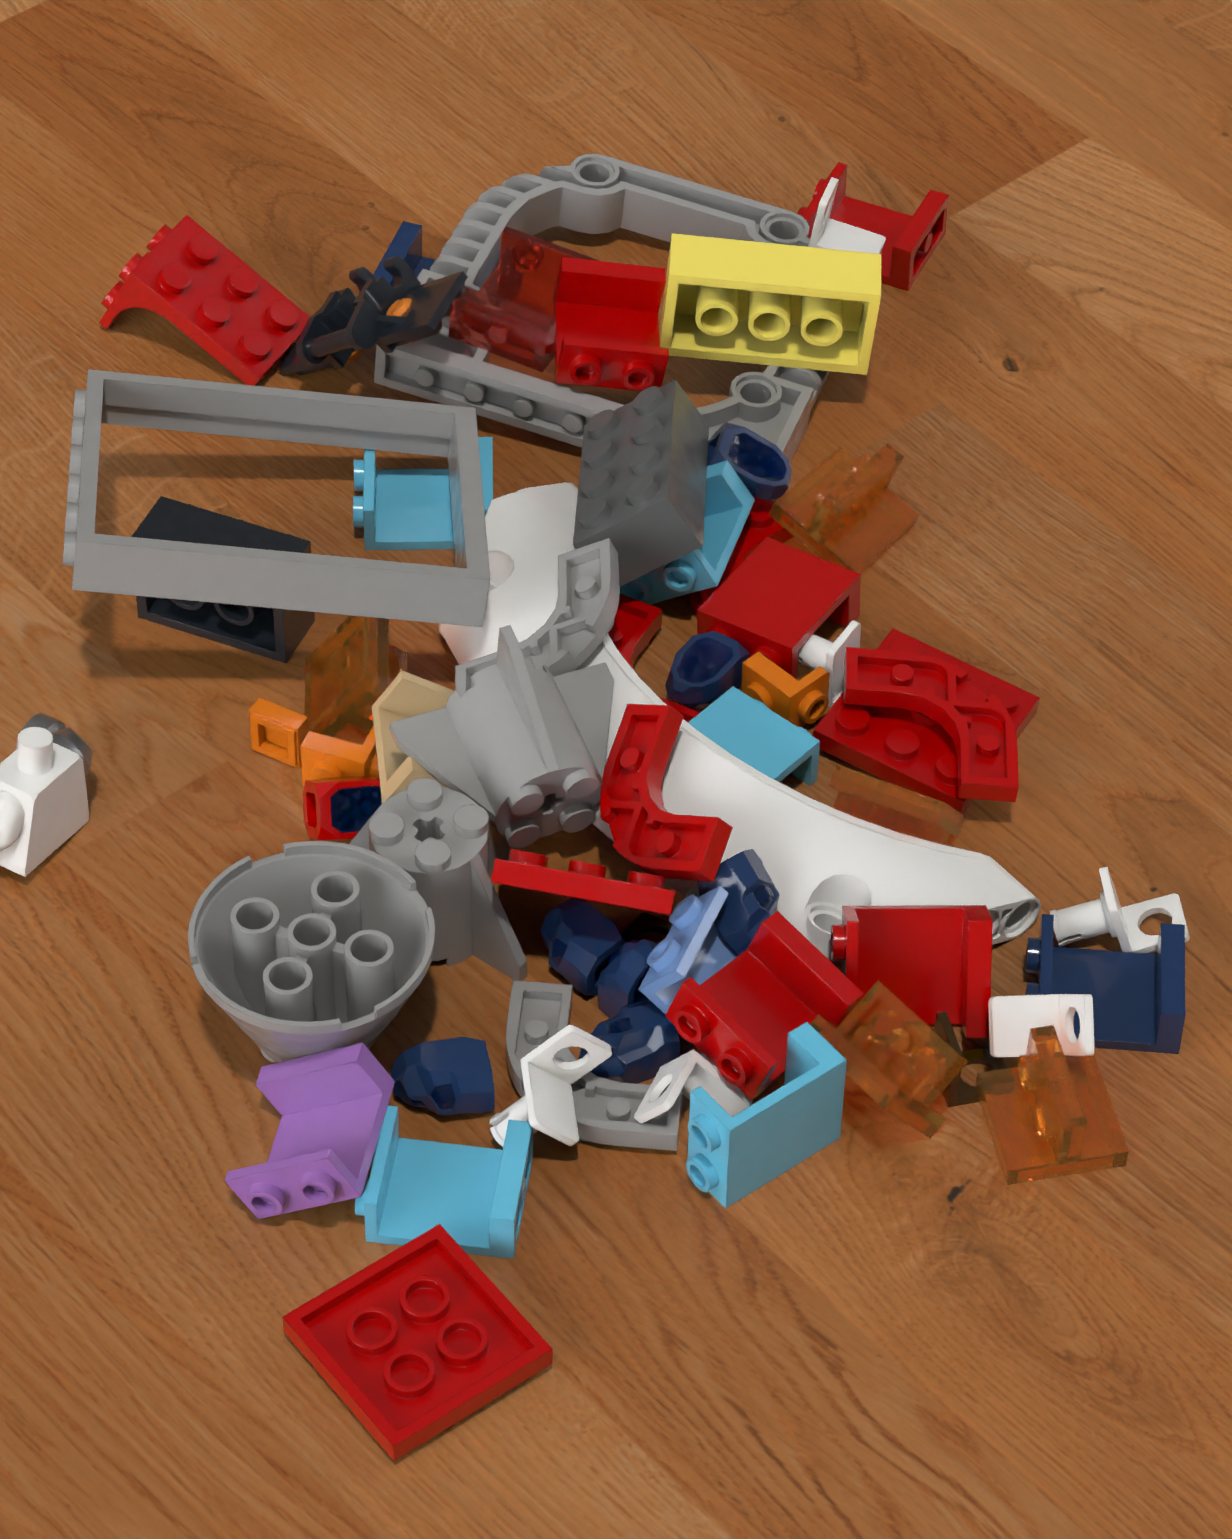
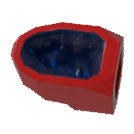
[302,776,382,840]

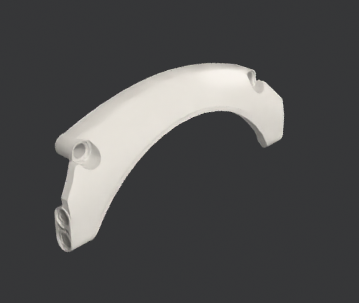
[438,482,1041,970]

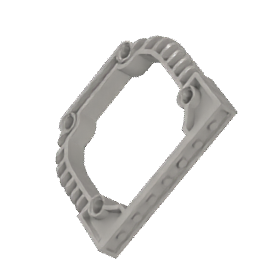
[374,154,830,473]

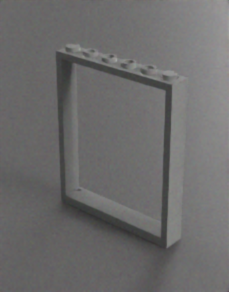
[62,369,490,627]

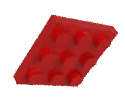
[813,628,1040,817]
[491,849,675,916]
[282,1224,553,1461]

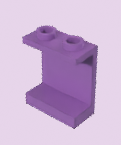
[225,1042,395,1219]

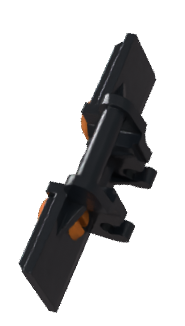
[278,256,468,376]

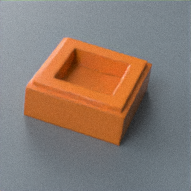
[249,697,309,769]

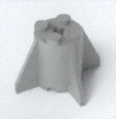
[389,625,614,848]
[349,778,527,981]

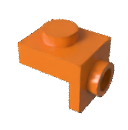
[741,652,830,727]
[300,725,379,801]

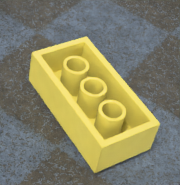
[660,233,881,375]

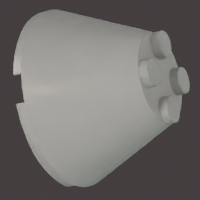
[188,841,435,1063]

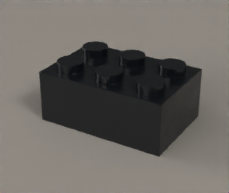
[131,496,315,663]

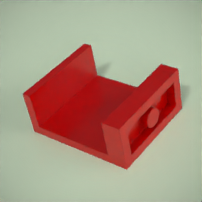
[797,162,949,291]
[553,257,669,392]
[697,537,861,679]
[831,905,993,1038]
[665,911,864,1101]

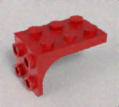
[99,215,310,386]

